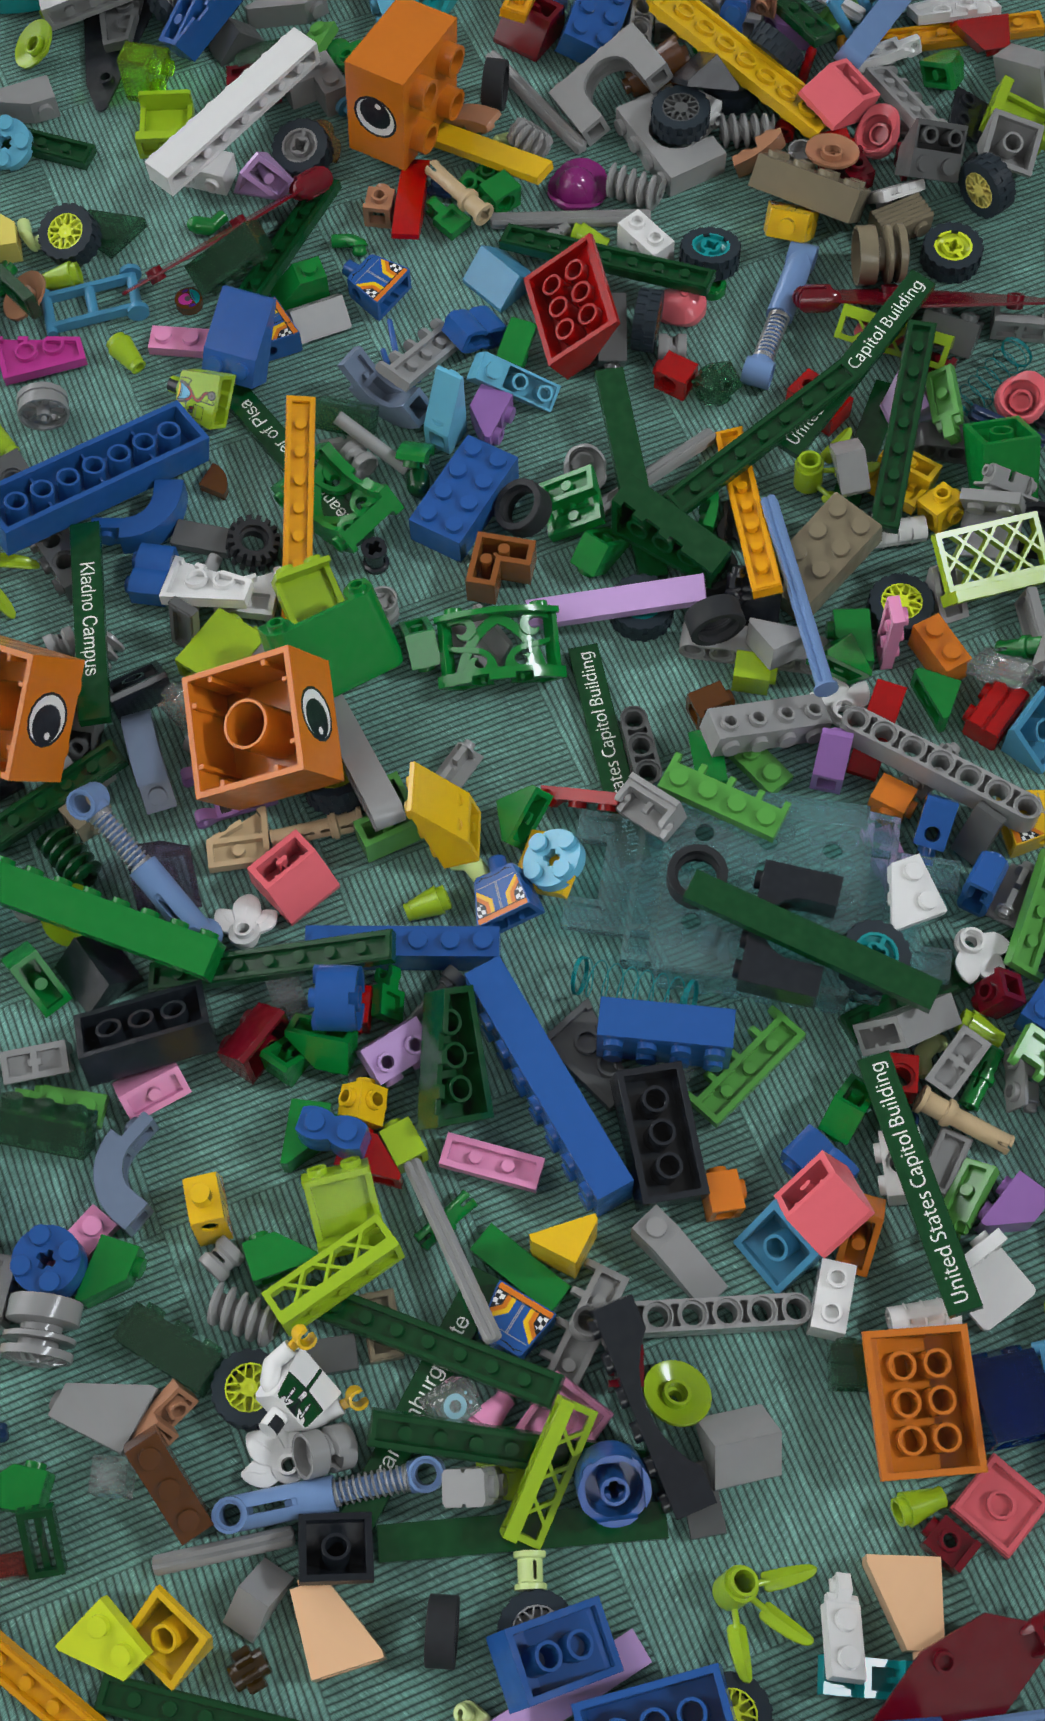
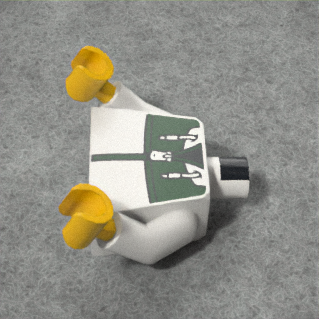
[256,1324,369,1438]

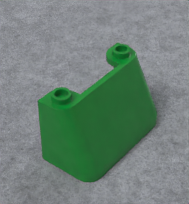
[257,578,403,698]

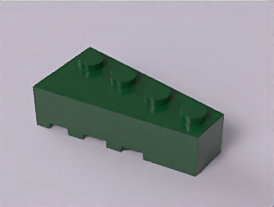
[612,474,732,589]
[417,985,494,1130]

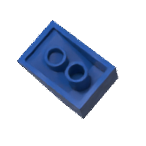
[202,285,277,389]
[485,1595,624,1714]

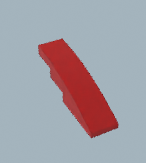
[391,159,430,240]

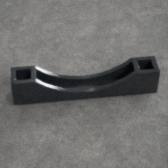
[586,1294,717,1520]

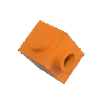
[866,772,919,827]
[702,1166,747,1222]

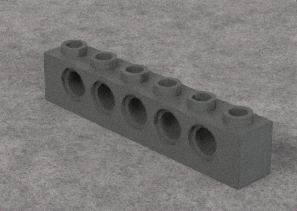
[0,448,73,604]

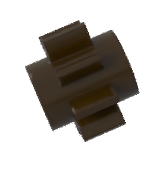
[226,1644,273,1695]

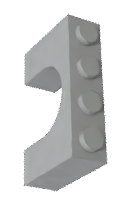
[548,22,673,147]
[614,83,727,197]

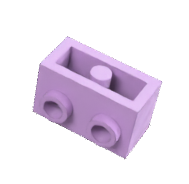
[355,1016,422,1088]

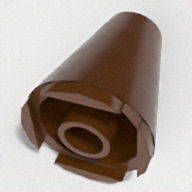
[621,33,691,98]

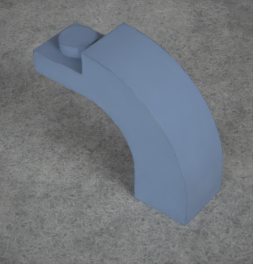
[337,346,429,429]
[121,709,177,815]
[93,1111,160,1238]

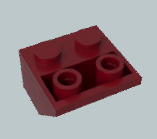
[493,0,565,62]

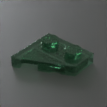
[235,38,280,67]
[88,209,147,259]

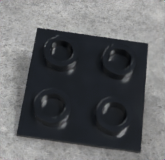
[948,86,988,143]
[725,563,784,626]

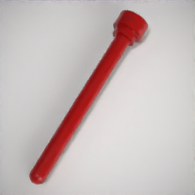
[775,46,817,143]

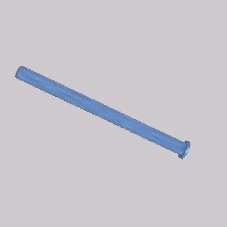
[760,494,839,697]

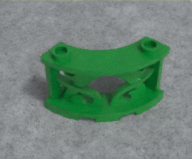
[270,441,405,554]
[433,600,567,691]

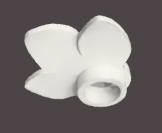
[810,677,870,727]
[214,894,278,950]
[954,927,1010,984]
[241,1429,302,1489]

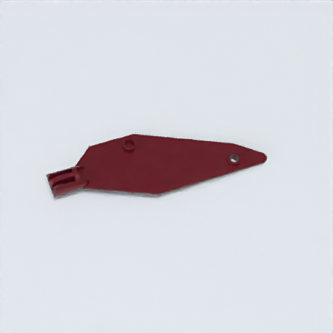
[122,166,333,295]
[792,284,1045,313]
[872,1609,1045,1721]

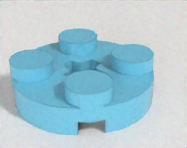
[0,114,34,171]
[523,829,586,892]

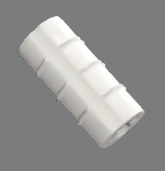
[875,515,928,549]
[885,1297,962,1329]

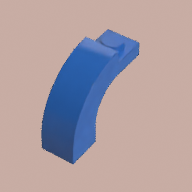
[91,479,188,554]

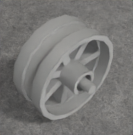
[16,381,70,431]

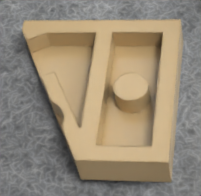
[206,806,271,874]

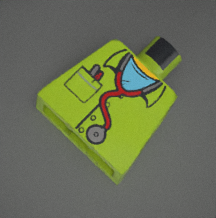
[167,369,236,430]

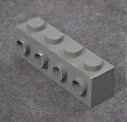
[699,694,833,757]

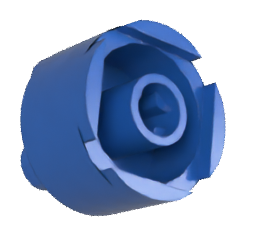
[308,964,365,1032]
[10,1224,89,1298]
[574,1440,652,1528]

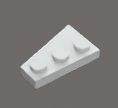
[907,0,1002,26]
[159,555,254,609]

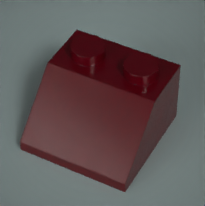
[217,1002,289,1085]

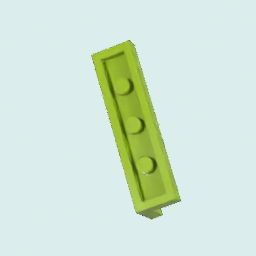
[833,303,955,369]
[261,1213,405,1338]
[499,1394,599,1550]

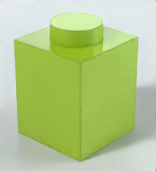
[731,650,778,696]
[379,1116,429,1174]

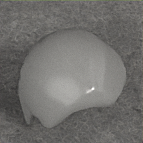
[563,443,607,488]

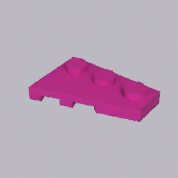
[0,336,88,386]

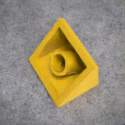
[529,1213,598,1279]
[131,1584,214,1691]

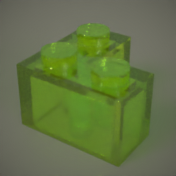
[117,41,175,102]

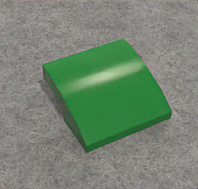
[539,464,606,543]

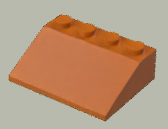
[861,1323,988,1482]

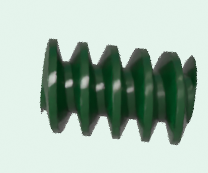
[36,825,102,887]

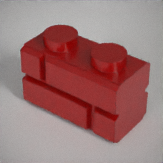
[962,676,1030,751]

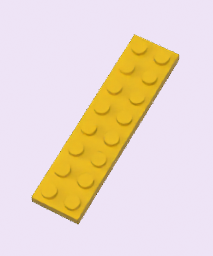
[648,0,829,139]

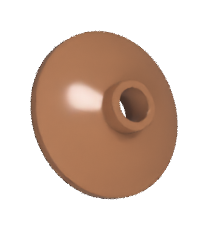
[805,133,860,169]
[3,270,46,321]

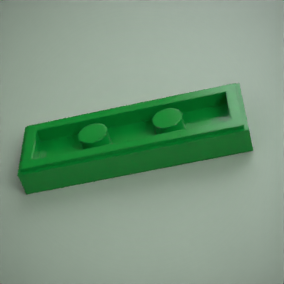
[469,1223,571,1312]

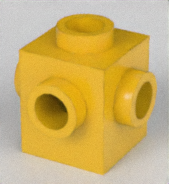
[917,481,964,534]
[337,1077,388,1129]

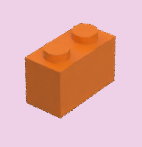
[908,613,972,680]

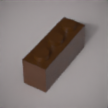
[124,1424,214,1546]

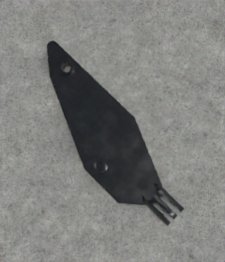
[84,0,153,112]

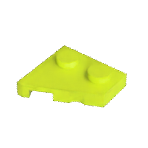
[55,1595,154,1681]

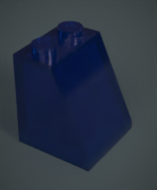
[972,1345,1045,1454]

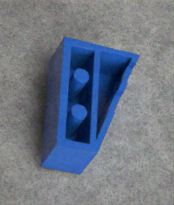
[158,0,243,62]

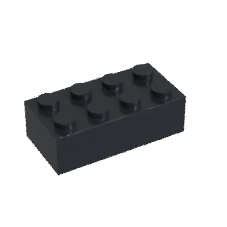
[73,979,219,1087]
[610,1061,710,1212]

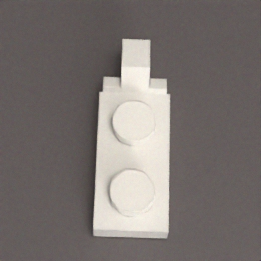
[858,34,922,74]
[820,1572,867,1685]

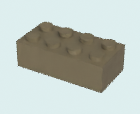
[748,149,871,224]
[775,492,882,620]

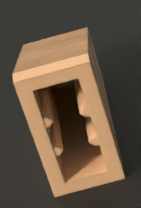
[862,1554,945,1660]
[290,1580,387,1682]

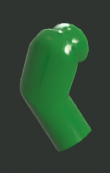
[187,210,228,236]
[331,234,368,257]

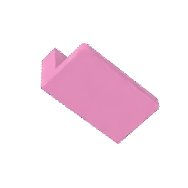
[112,1062,192,1120]

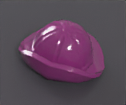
[547,158,607,211]

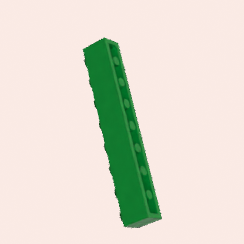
[0,855,226,983]

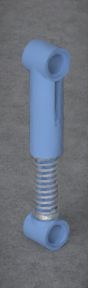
[740,241,819,390]
[66,782,223,942]
[211,1455,446,1534]

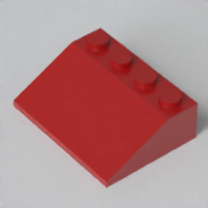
[523,233,620,380]

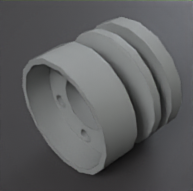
[0,1291,84,1368]

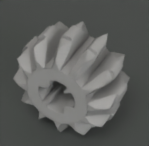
[506,117,554,158]

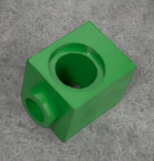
[479,169,521,213]

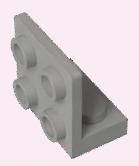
[956,487,1026,562]

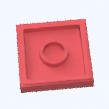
[948,1452,1045,1560]

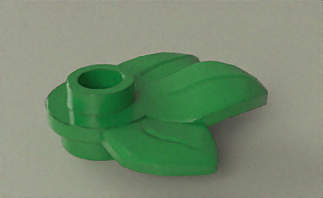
[327,38,362,73]

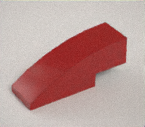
[846,678,907,782]

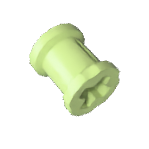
[513,1550,547,1592]

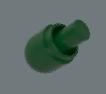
[406,464,430,498]

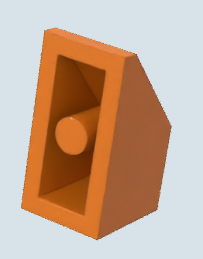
[835,1193,886,1278]

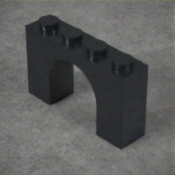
[732,859,844,1009]

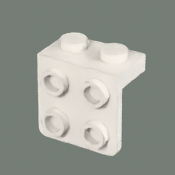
[964,1228,1036,1332]

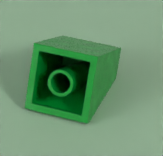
[963,415,1041,499]

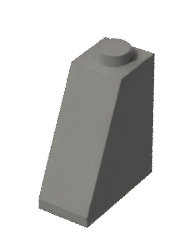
[993,43,1045,109]
[852,992,962,1056]
[48,1383,161,1458]

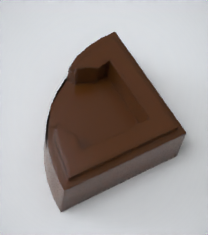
[199,463,229,500]

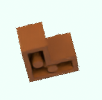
[465,531,537,605]

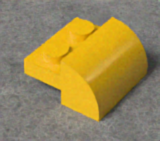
[867,451,943,515]

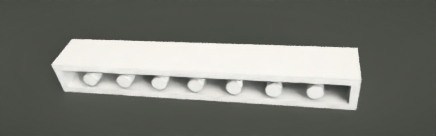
[145,27,321,196]

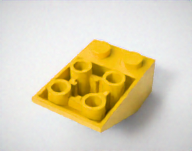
[404,761,481,869]

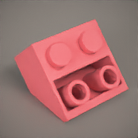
[798,58,881,131]
[247,829,340,926]
[774,1150,875,1259]

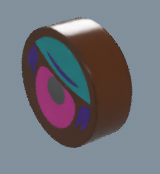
[175,287,204,315]

